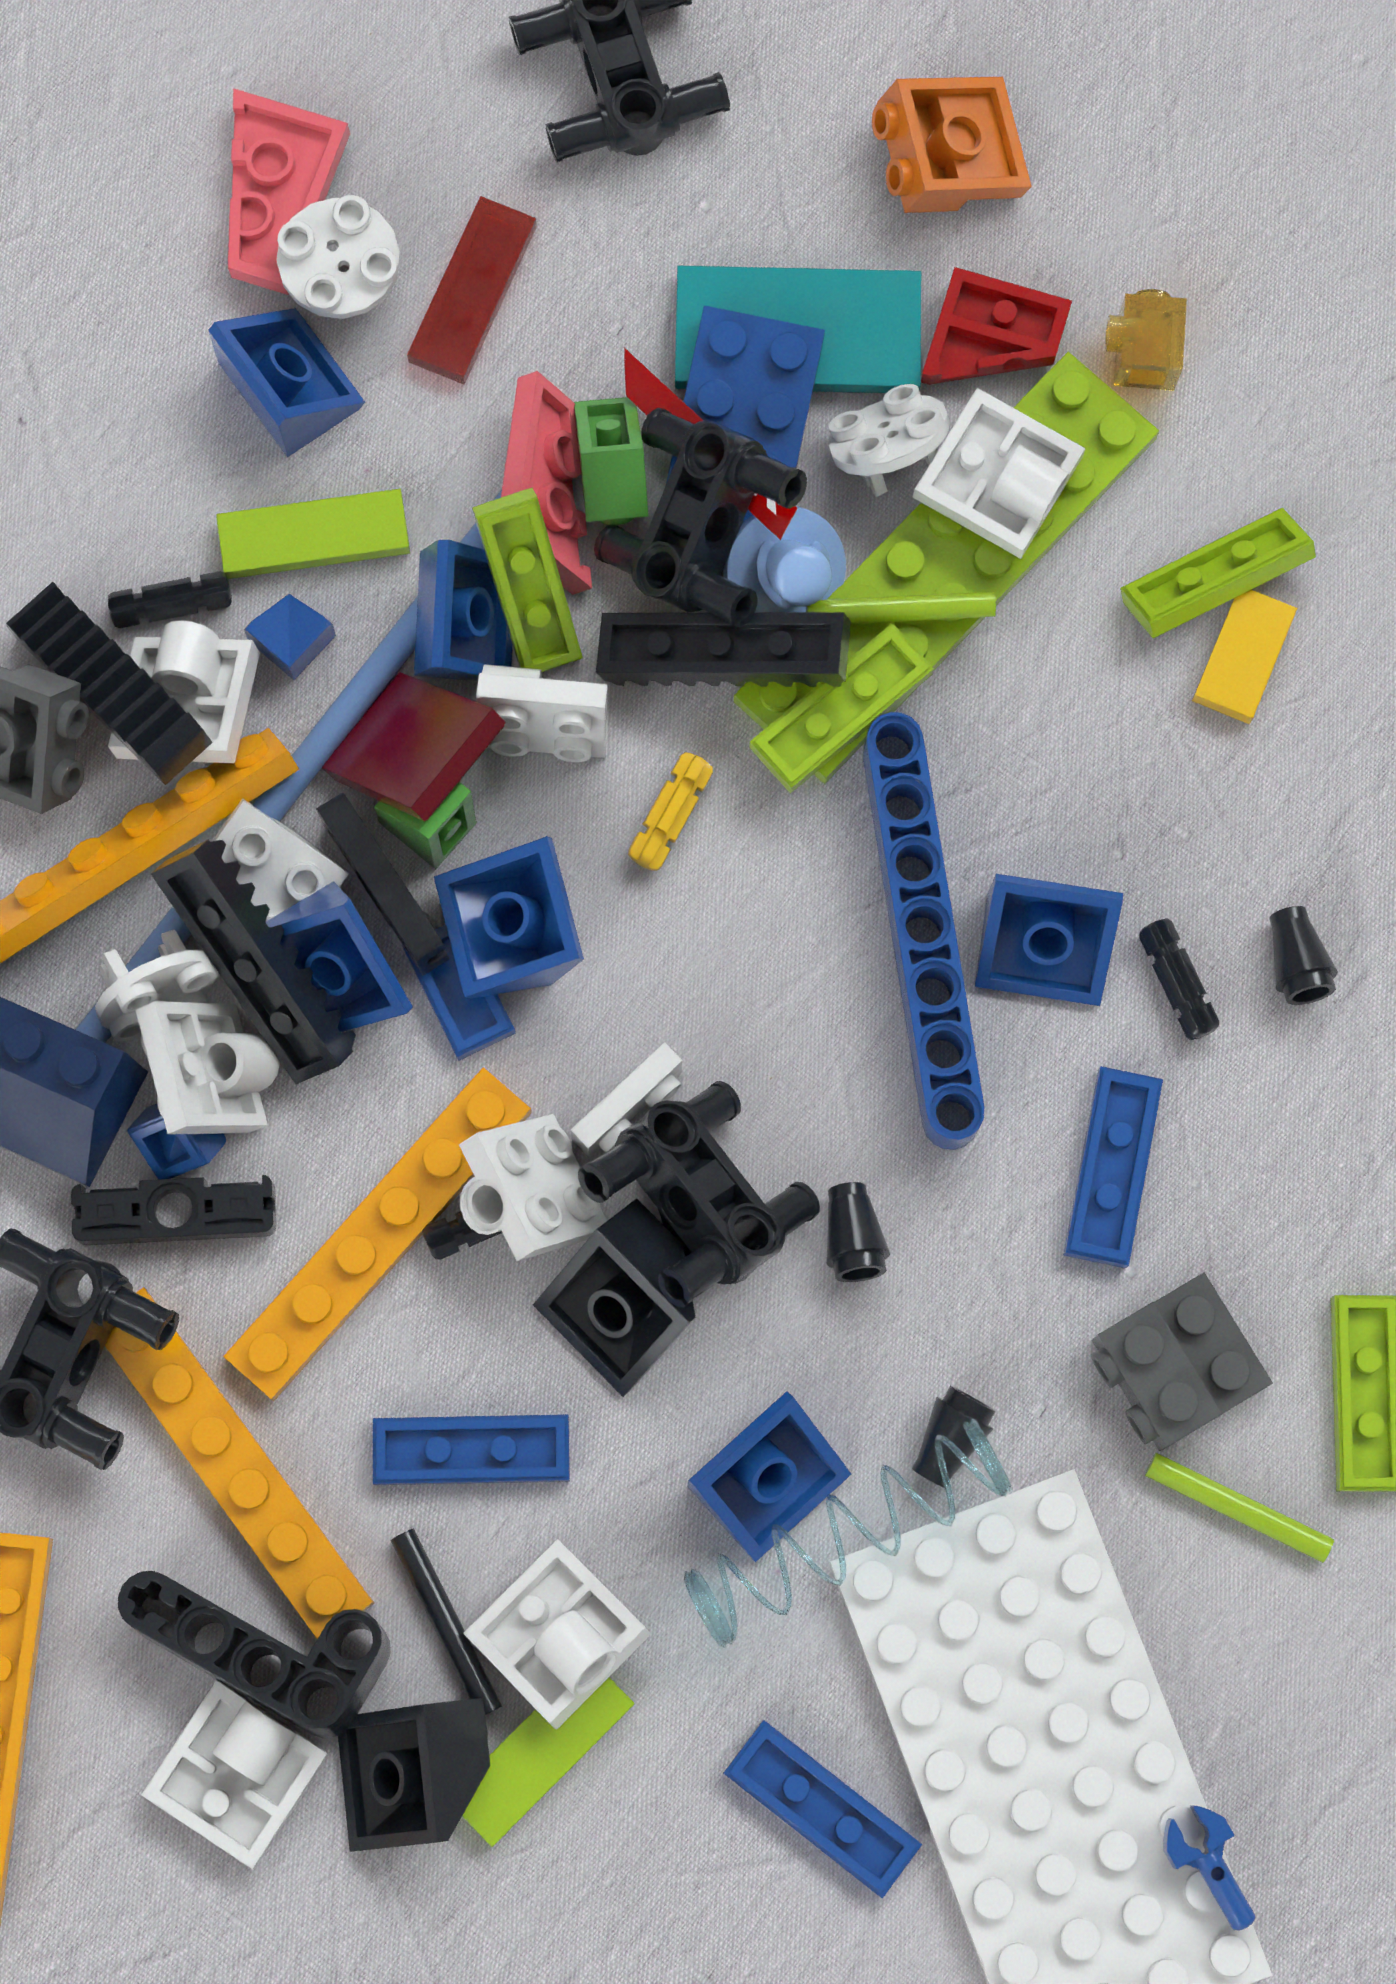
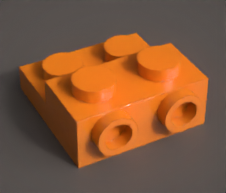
[872,76,1032,213]

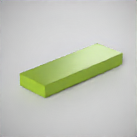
[216,488,411,579]
[472,488,583,672]
[1120,507,1316,639]
[749,623,934,794]
[1330,1295,1396,1492]
[462,1677,635,1847]

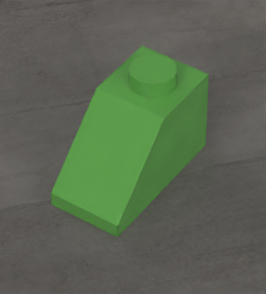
[574,397,648,525]
[374,782,477,870]

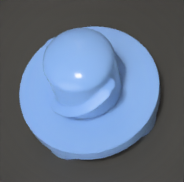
[723,506,846,612]

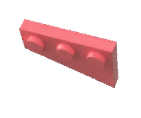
[228,88,350,295]
[501,371,592,595]

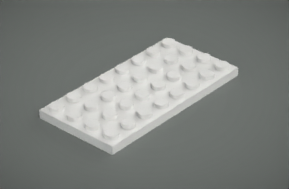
[829,1469,1273,1984]

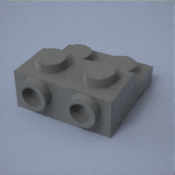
[0,664,89,814]
[1091,1272,1273,1451]

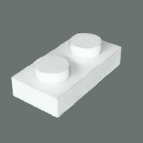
[571,1042,683,1158]

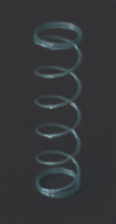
[684,1417,1013,1648]

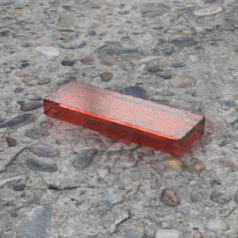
[407,196,537,385]

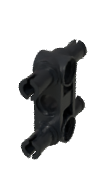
[508,0,730,163]
[594,408,807,627]
[578,1081,820,1307]
[0,1228,179,1470]

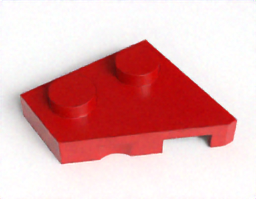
[921,267,1072,385]

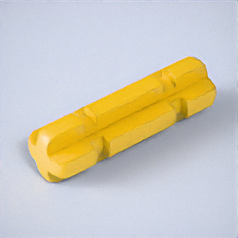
[628,752,713,871]

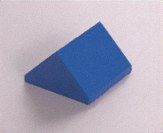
[208,308,365,458]
[414,539,513,681]
[434,836,584,999]
[975,873,1123,1006]
[266,881,413,1032]
[687,1391,852,1562]

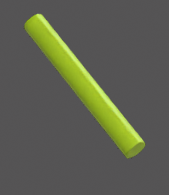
[806,591,996,624]
[1145,1453,1334,1563]

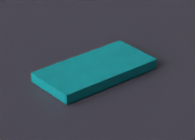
[675,265,922,393]

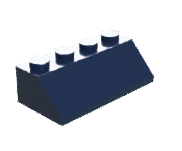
[0,997,148,1187]

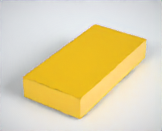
[1192,590,1298,724]

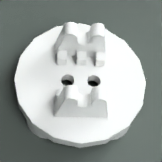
[276,195,400,319]
[828,384,951,497]
[95,930,219,1042]

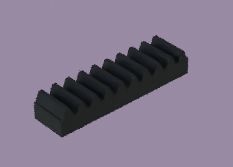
[6,582,213,785]
[596,612,851,687]
[151,839,356,1084]

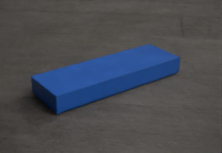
[1063,1066,1163,1268]
[373,1414,570,1485]
[723,1720,922,1899]

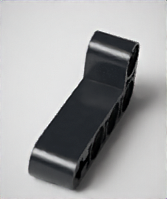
[118,1571,391,1738]

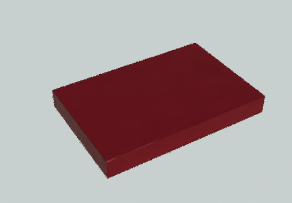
[322,672,506,821]

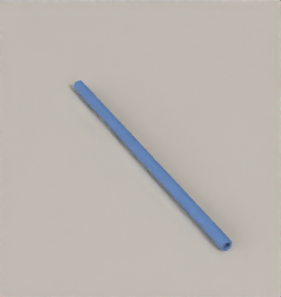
[75,489,502,1043]

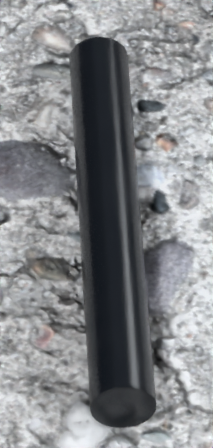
[390,1528,502,1715]

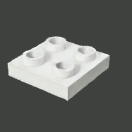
[913,388,1085,559]
[108,621,260,763]
[476,665,607,762]
[169,798,349,921]
[135,1001,280,1134]
[459,1114,607,1261]
[463,1539,651,1730]
[141,1680,329,1869]

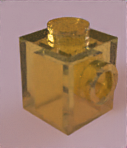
[1105,289,1187,391]

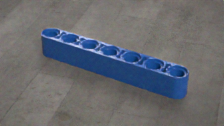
[863,712,985,1150]

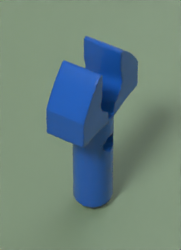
[1163,1805,1256,1931]

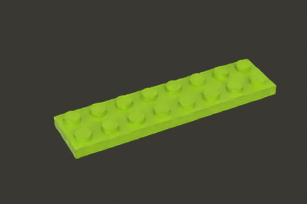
[733,351,1160,784]

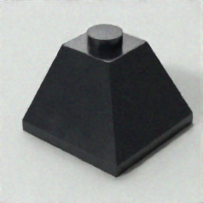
[533,1198,696,1397]
[338,1698,490,1852]

